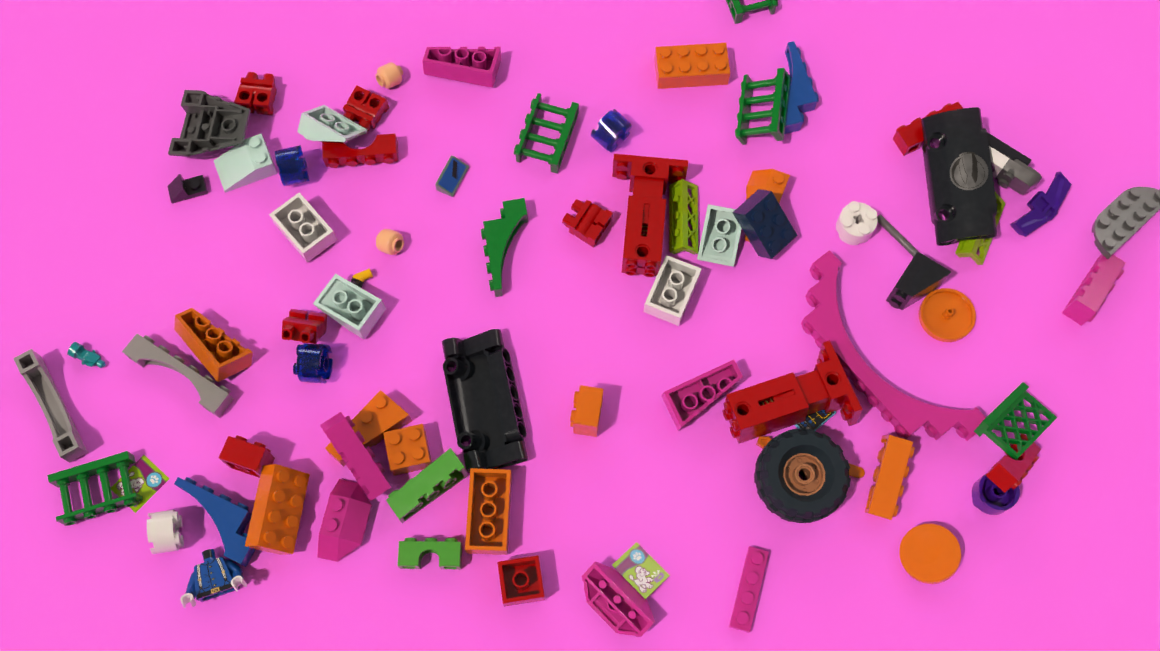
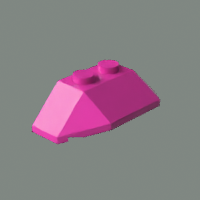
[317,479,372,562]
[582,561,655,637]

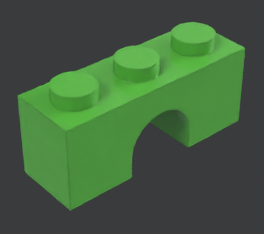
[398,538,462,570]

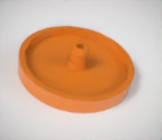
[918,288,976,342]
[899,524,961,584]

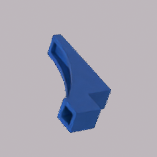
[784,41,819,134]
[174,477,256,567]

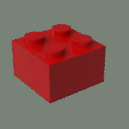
[219,435,275,478]
[497,555,545,607]

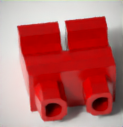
[234,72,277,115]
[343,85,389,134]
[562,199,613,248]
[282,309,327,344]

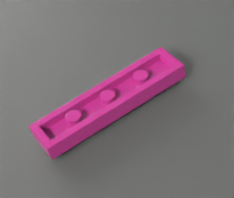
[729,546,769,633]

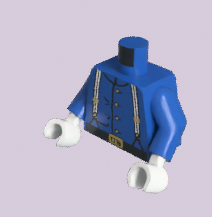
[180,549,247,608]

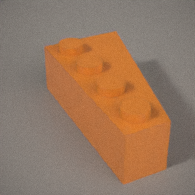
[174,308,253,382]
[325,390,412,467]
[865,435,915,520]

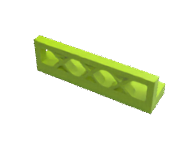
[669,179,698,255]
[955,192,1005,265]

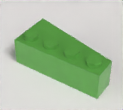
[386,448,468,523]

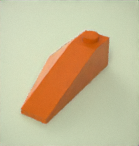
[745,169,790,242]

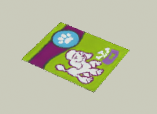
[111,455,169,513]
[612,542,670,599]

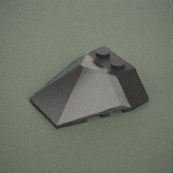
[168,90,251,157]

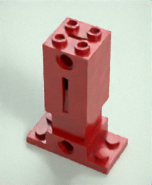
[612,154,688,277]
[722,340,862,444]

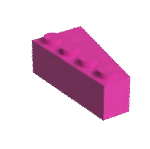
[422,47,501,88]
[1062,254,1126,326]
[661,360,743,431]
[320,412,391,501]

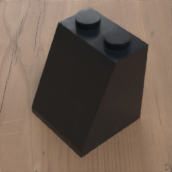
[886,251,951,310]

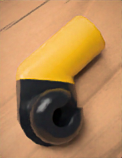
[351,268,373,288]

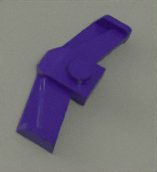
[1010,171,1072,237]

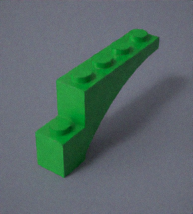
[481,198,528,297]

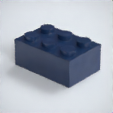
[732,189,797,259]

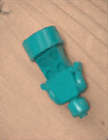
[67,342,106,368]

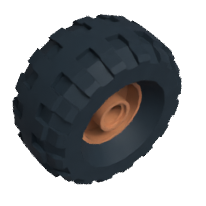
[754,428,851,523]

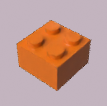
[570,385,604,437]
[383,424,432,476]

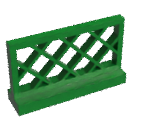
[974,382,1057,460]

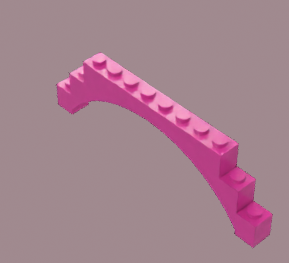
[801,250,986,441]

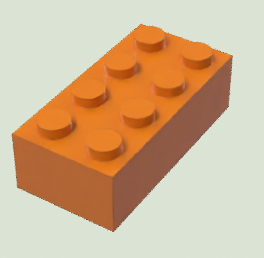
[654,43,730,89]
[245,464,310,555]
[465,468,512,555]

